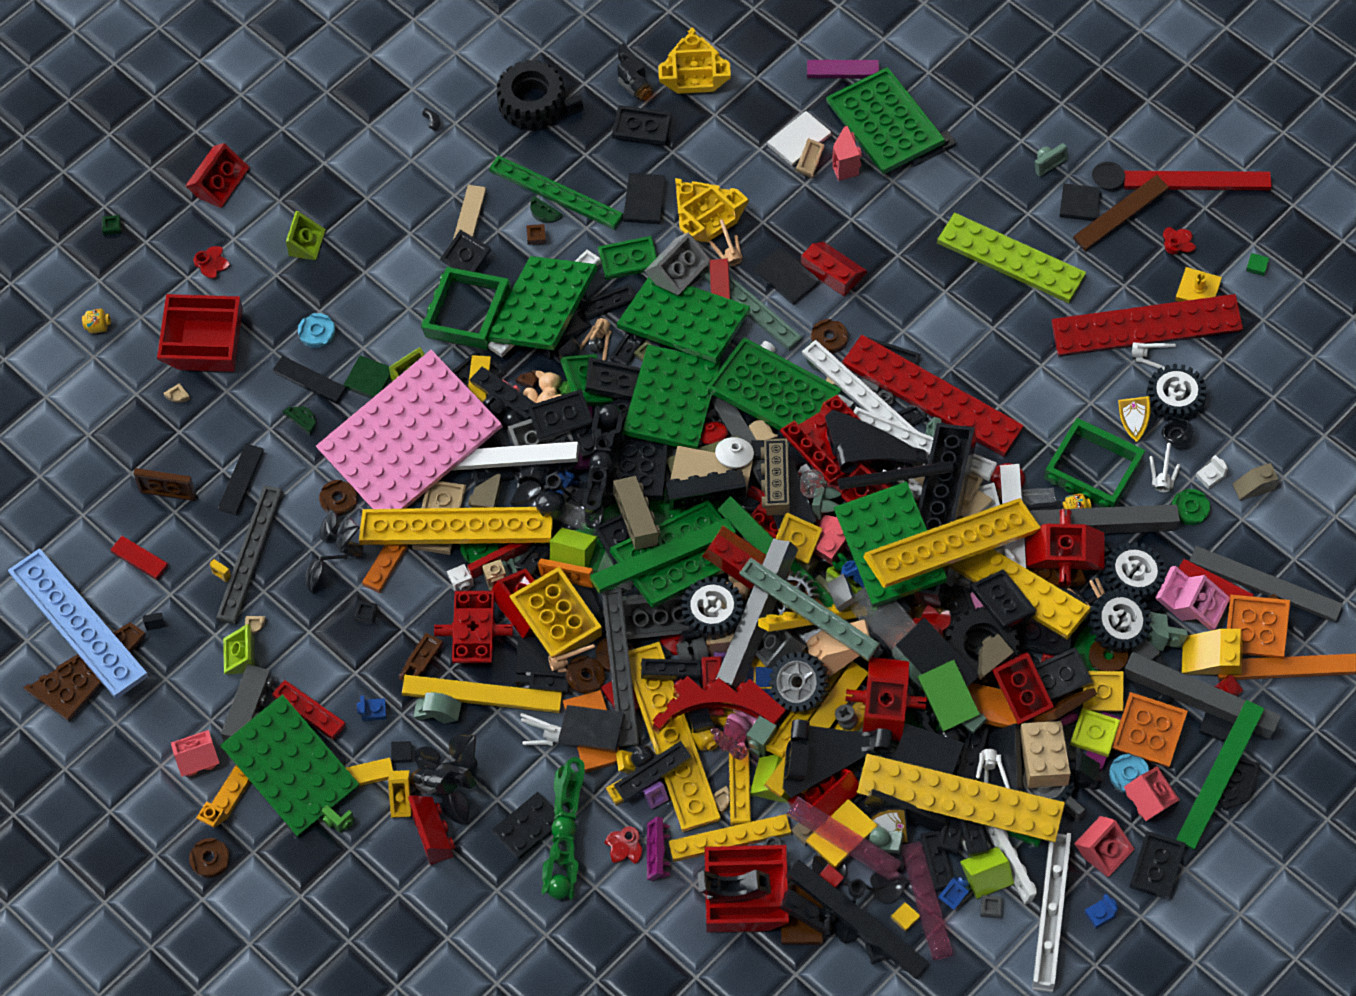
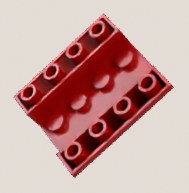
[780,395,875,486]

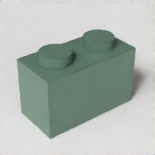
[746,716,777,757]

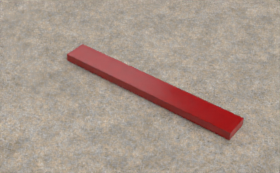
[1124,171,1271,190]

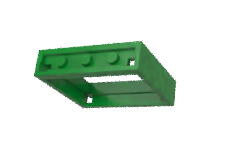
[421,267,512,350]
[1044,418,1145,508]

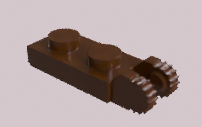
[399,633,443,681]

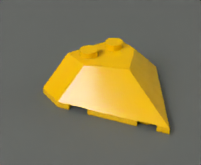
[658,27,731,94]
[675,178,749,242]

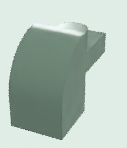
[1146,612,1188,651]
[414,692,461,724]

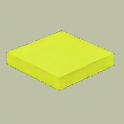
[1070,708,1120,757]

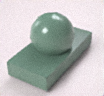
[1035,143,1068,177]
[860,827,904,854]

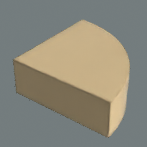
[164,383,190,403]
[245,616,266,635]
[712,786,730,814]

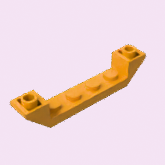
[196,765,250,828]

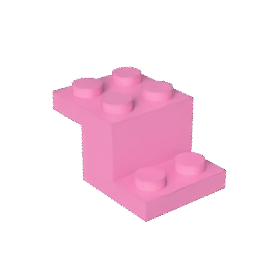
[1155,566,1230,630]

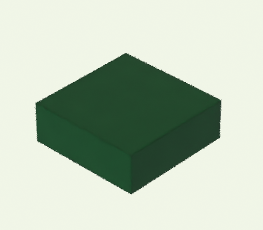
[102,215,122,235]

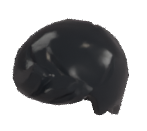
[1161,418,1194,447]

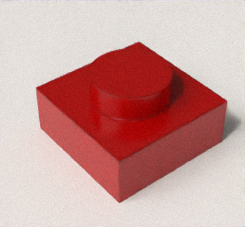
[1214,674,1243,696]

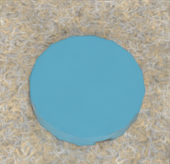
[298,313,335,348]
[1109,754,1149,793]

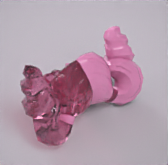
[710,710,757,760]

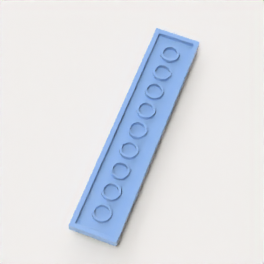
[8,548,149,699]

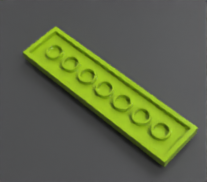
[937,212,1086,303]

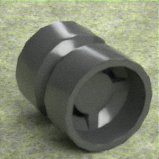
[676,637,709,660]

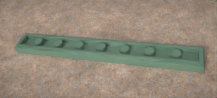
[699,258,802,351]
[739,558,880,661]

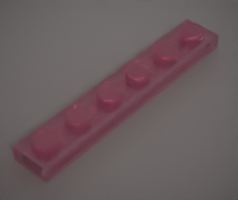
[786,797,901,880]
[901,842,953,960]

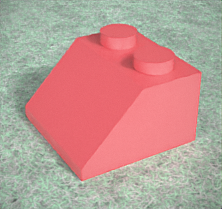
[813,514,848,566]
[171,730,220,777]
[1124,766,1179,821]
[1074,816,1134,877]

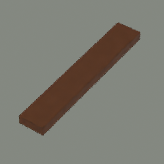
[1073,175,1169,251]

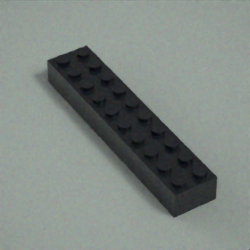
[902,423,977,606]

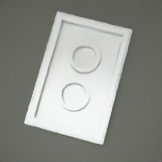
[767,111,831,167]

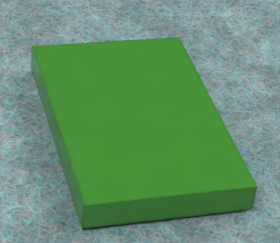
[917,660,980,731]

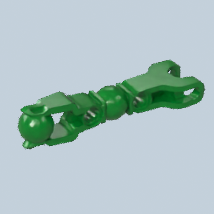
[541,757,585,900]

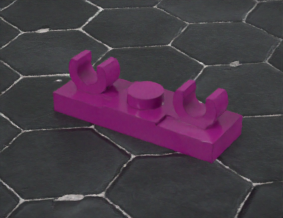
[647,817,670,881]

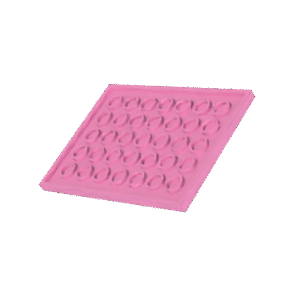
[316,350,503,509]

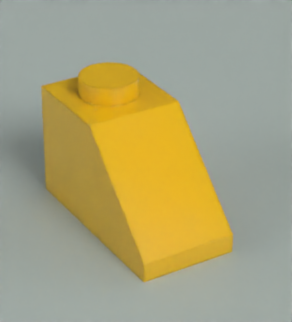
[388,770,411,817]

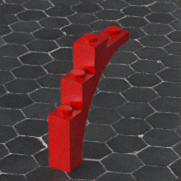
[653,676,786,734]

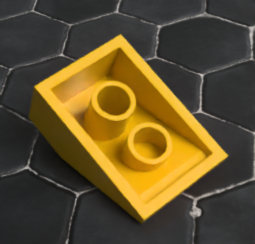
[1182,629,1243,675]

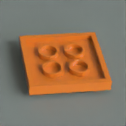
[1227,595,1290,659]
[1112,692,1188,768]

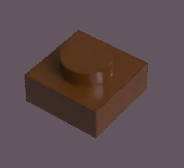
[526,224,546,245]

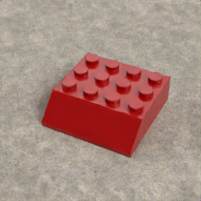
[157,294,243,372]
[705,845,789,932]

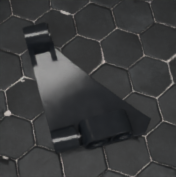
[825,409,929,473]
[782,719,893,798]

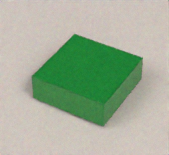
[1246,253,1269,276]

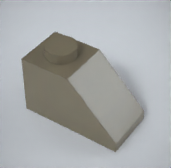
[1232,463,1278,501]
[469,474,502,508]
[977,634,1013,680]

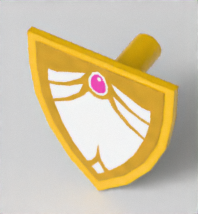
[1118,396,1151,442]

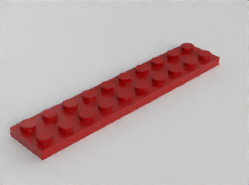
[1051,294,1243,356]
[842,334,1024,457]

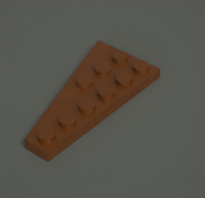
[23,622,146,722]

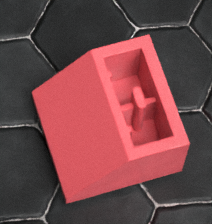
[832,126,862,181]

